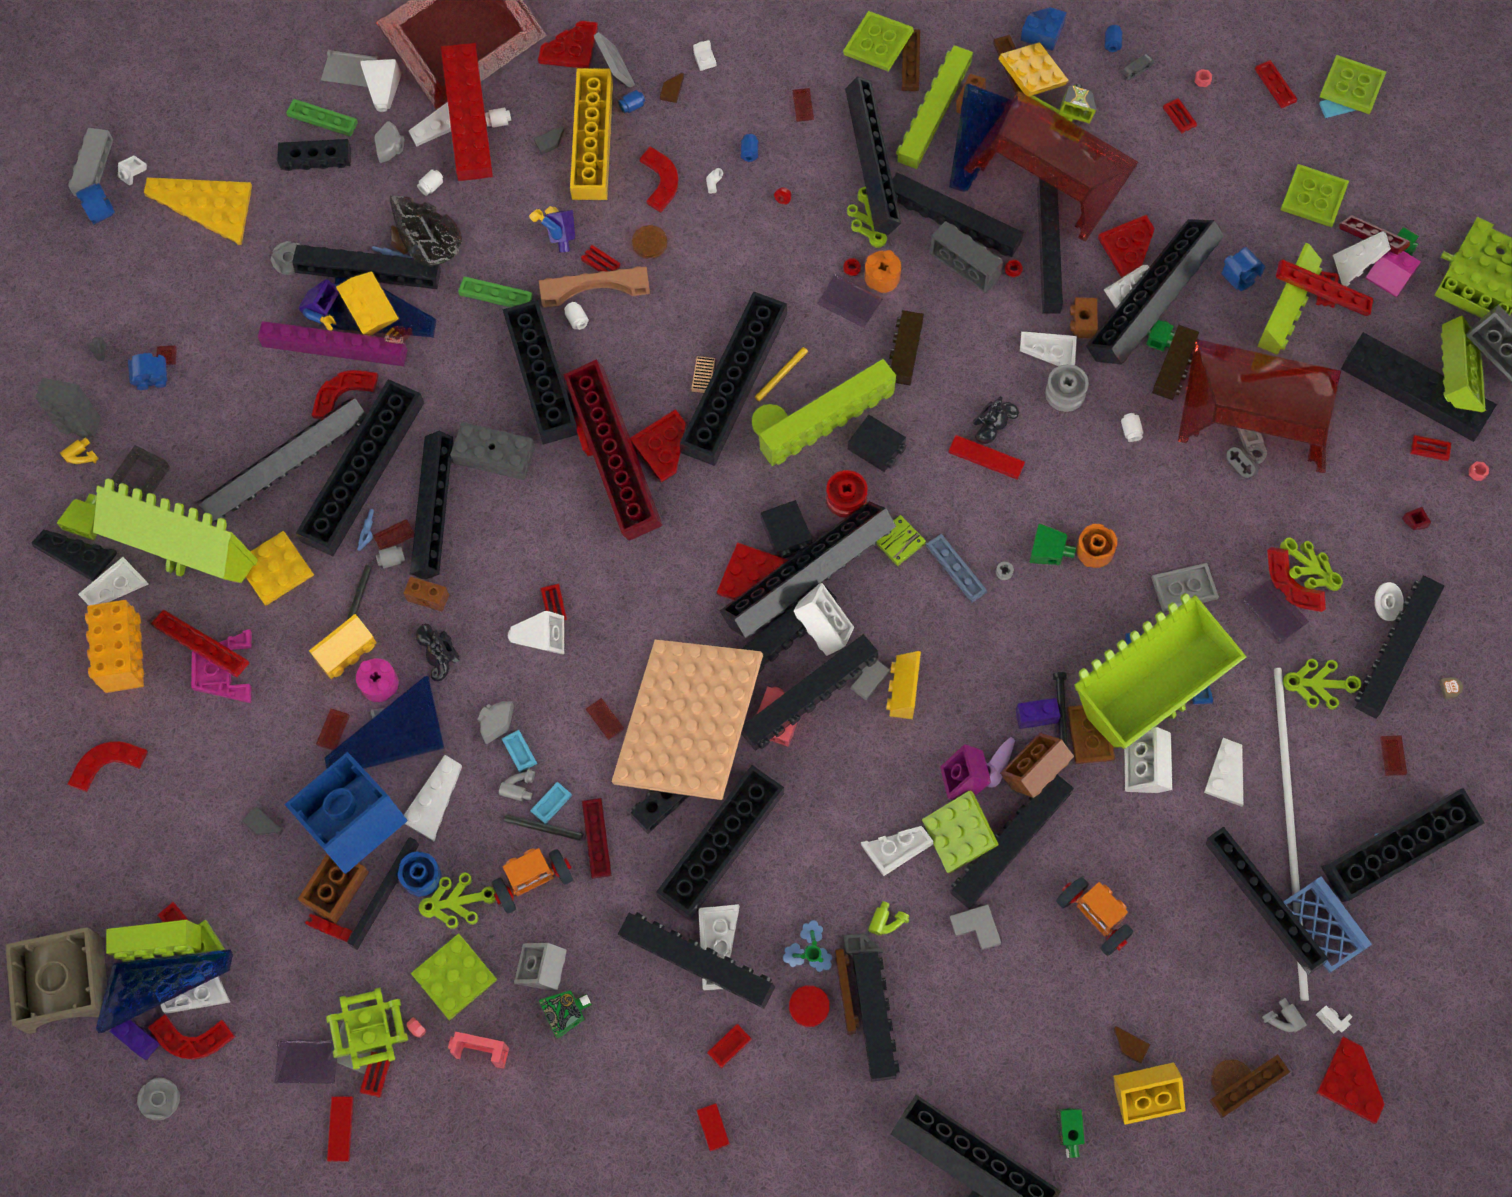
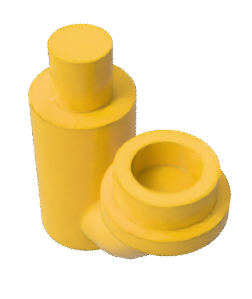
[60,437,98,464]

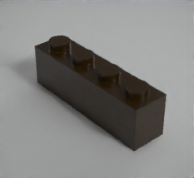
[888,310,924,386]
[1152,325,1200,401]

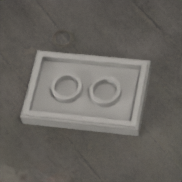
[594,32,635,88]
[1151,563,1219,612]

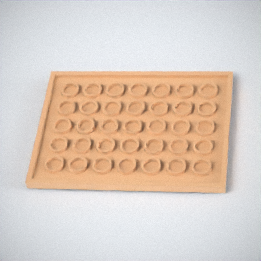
[611,640,763,800]

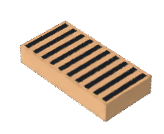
[692,356,715,393]

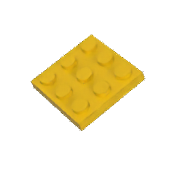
[998,42,1069,97]
[246,531,314,606]

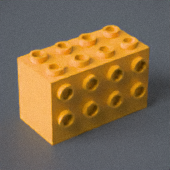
[85,600,144,693]

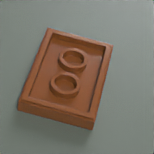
[1067,705,1115,764]

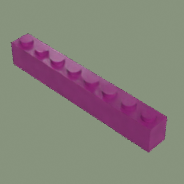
[258,321,408,366]

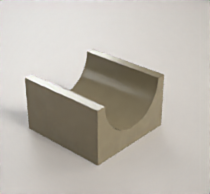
[5,927,110,1034]

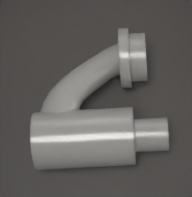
[499,768,535,801]
[1262,998,1307,1032]

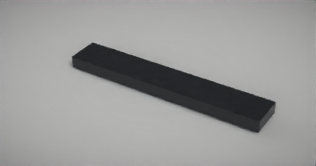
[347,837,419,950]

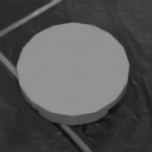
[270,241,300,275]
[137,1078,180,1121]

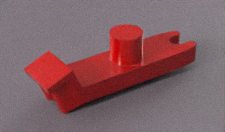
[305,914,352,942]

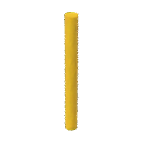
[754,347,808,402]

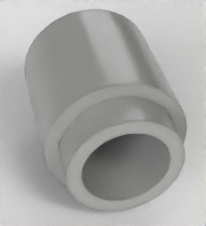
[376,546,405,569]

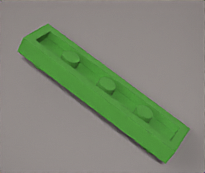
[286,99,358,137]
[458,277,533,307]

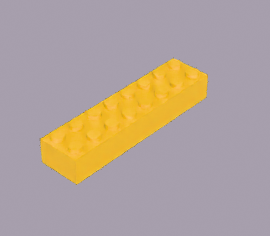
[570,68,613,200]

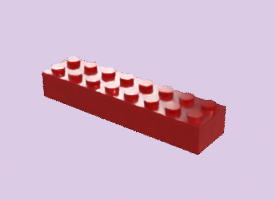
[441,43,493,181]

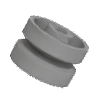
[1045,364,1089,412]

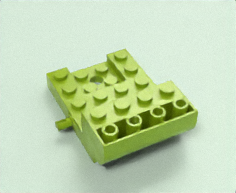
[1434,217,1512,318]

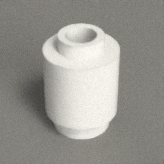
[485,107,511,128]
[417,169,443,196]
[564,302,589,330]
[1121,413,1143,442]

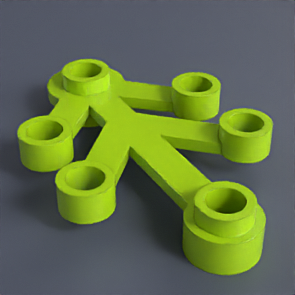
[847,187,887,248]
[1280,538,1343,591]
[1283,659,1361,710]
[419,873,496,929]

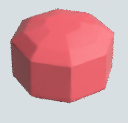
[1194,69,1212,87]
[1469,461,1489,481]
[407,1017,427,1038]

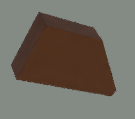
[660,73,684,103]
[390,225,417,255]
[1113,1026,1151,1064]

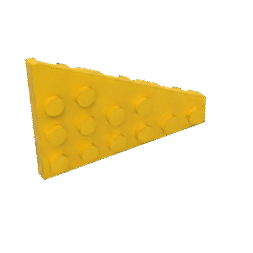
[144,178,252,245]

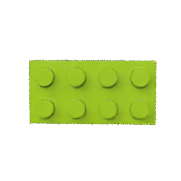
[106,920,201,962]

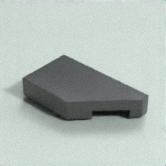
[533,126,564,155]
[87,337,107,361]
[242,806,283,835]
[843,933,883,956]

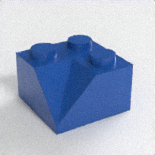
[1020,7,1067,51]

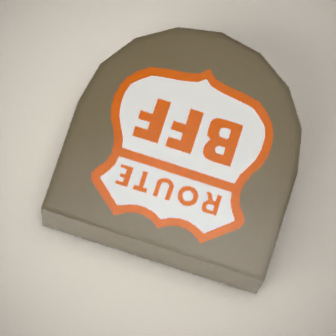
[1439,677,1463,699]

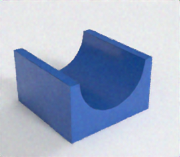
[285,752,408,874]

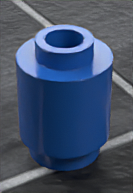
[1104,25,1123,52]
[618,90,645,113]
[740,134,759,162]

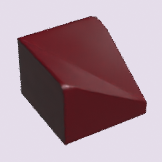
[1402,507,1431,530]

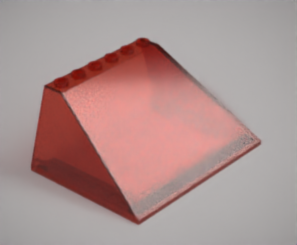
[376,0,547,110]
[964,90,1138,242]
[1178,339,1341,473]

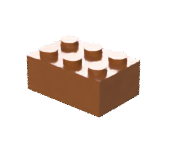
[1000,733,1074,798]
[297,854,369,924]

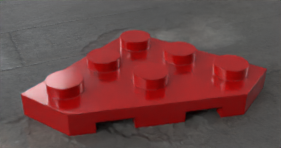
[538,21,598,69]
[1098,215,1155,278]
[630,409,686,482]
[717,542,788,600]
[1316,1037,1385,1124]

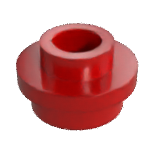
[774,187,791,205]
[843,258,861,276]
[1005,260,1023,277]

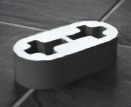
[1122,54,1154,80]
[1226,447,1259,478]

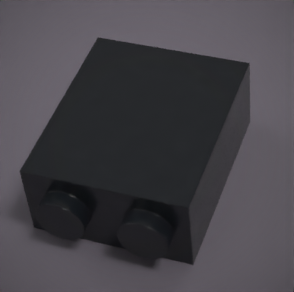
[847,414,907,472]
[760,500,812,558]

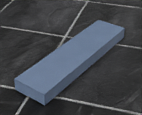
[926,534,987,603]

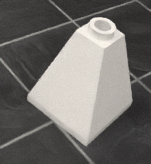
[361,59,401,112]
[508,611,564,654]

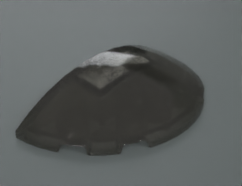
[389,195,462,266]

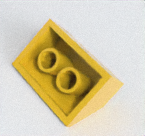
[336,272,399,336]
[309,614,376,679]
[886,651,921,719]
[1113,1062,1185,1125]

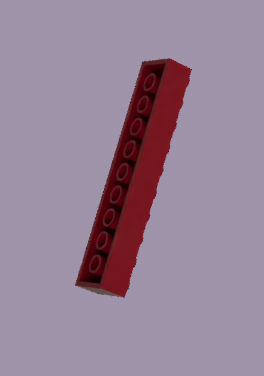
[564,359,663,541]

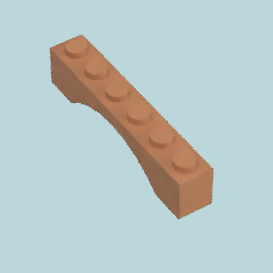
[539,266,650,308]

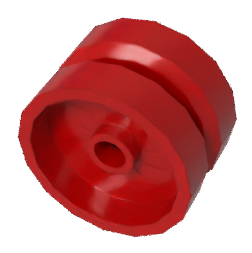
[826,470,868,518]

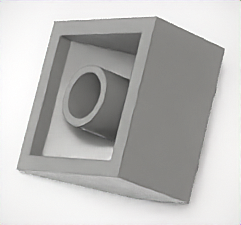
[514,943,567,990]

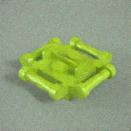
[326,988,408,1070]

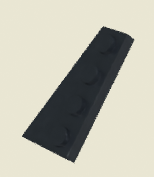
[32,529,117,581]

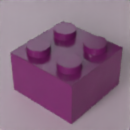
[940,744,991,800]

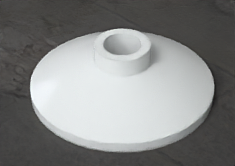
[1375,582,1404,621]

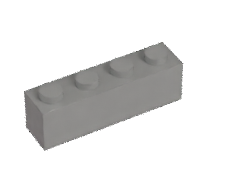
[68,128,113,196]

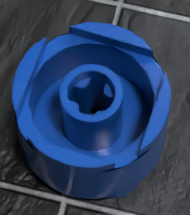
[75,183,115,225]
[1221,247,1265,291]
[128,353,167,390]
[398,852,442,897]

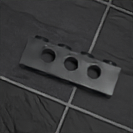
[277,139,351,171]
[631,790,690,834]

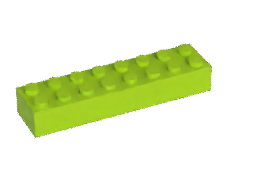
[759,359,896,466]

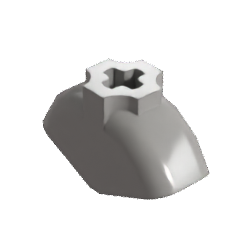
[374,121,405,163]
[477,701,514,744]

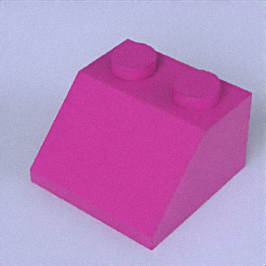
[1365,251,1421,298]

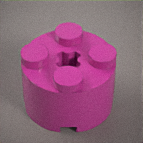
[356,658,399,702]

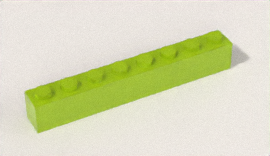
[896,45,973,169]

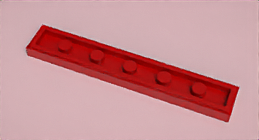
[1276,259,1374,316]
[151,609,250,678]

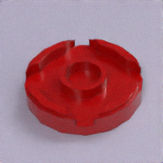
[789,985,830,1027]

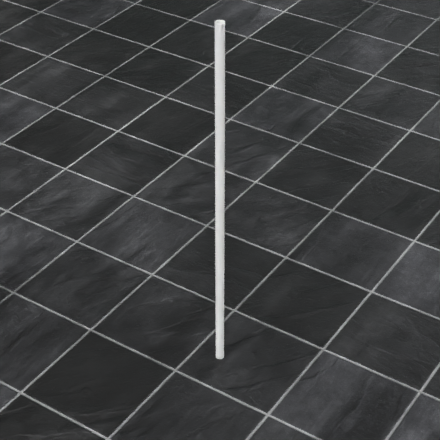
[1274,668,1309,1001]

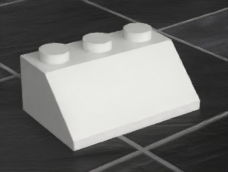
[794,583,854,656]
[1124,727,1172,793]

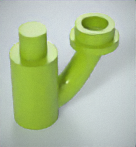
[868,901,909,936]

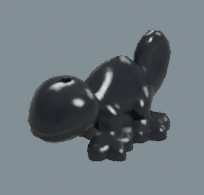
[973,396,1019,444]
[416,623,460,682]

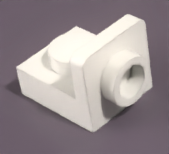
[693,40,717,71]
[118,156,147,185]
[1316,1006,1352,1034]

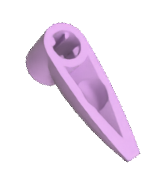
[986,737,1015,788]

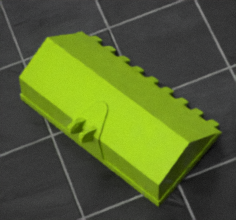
[93,478,258,583]
[1074,593,1246,749]

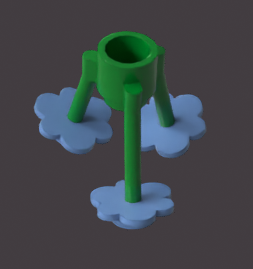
[783,920,832,972]

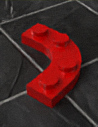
[640,146,679,212]
[312,370,378,419]
[1267,547,1326,612]
[68,741,148,792]
[148,1014,235,1060]

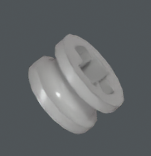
[996,561,1014,580]

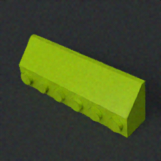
[1257,243,1322,355]
[1441,315,1486,412]

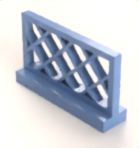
[1283,876,1372,973]

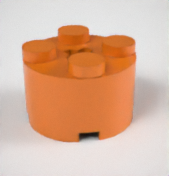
[865,250,901,293]
[1076,524,1117,568]

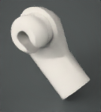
[706,168,723,193]

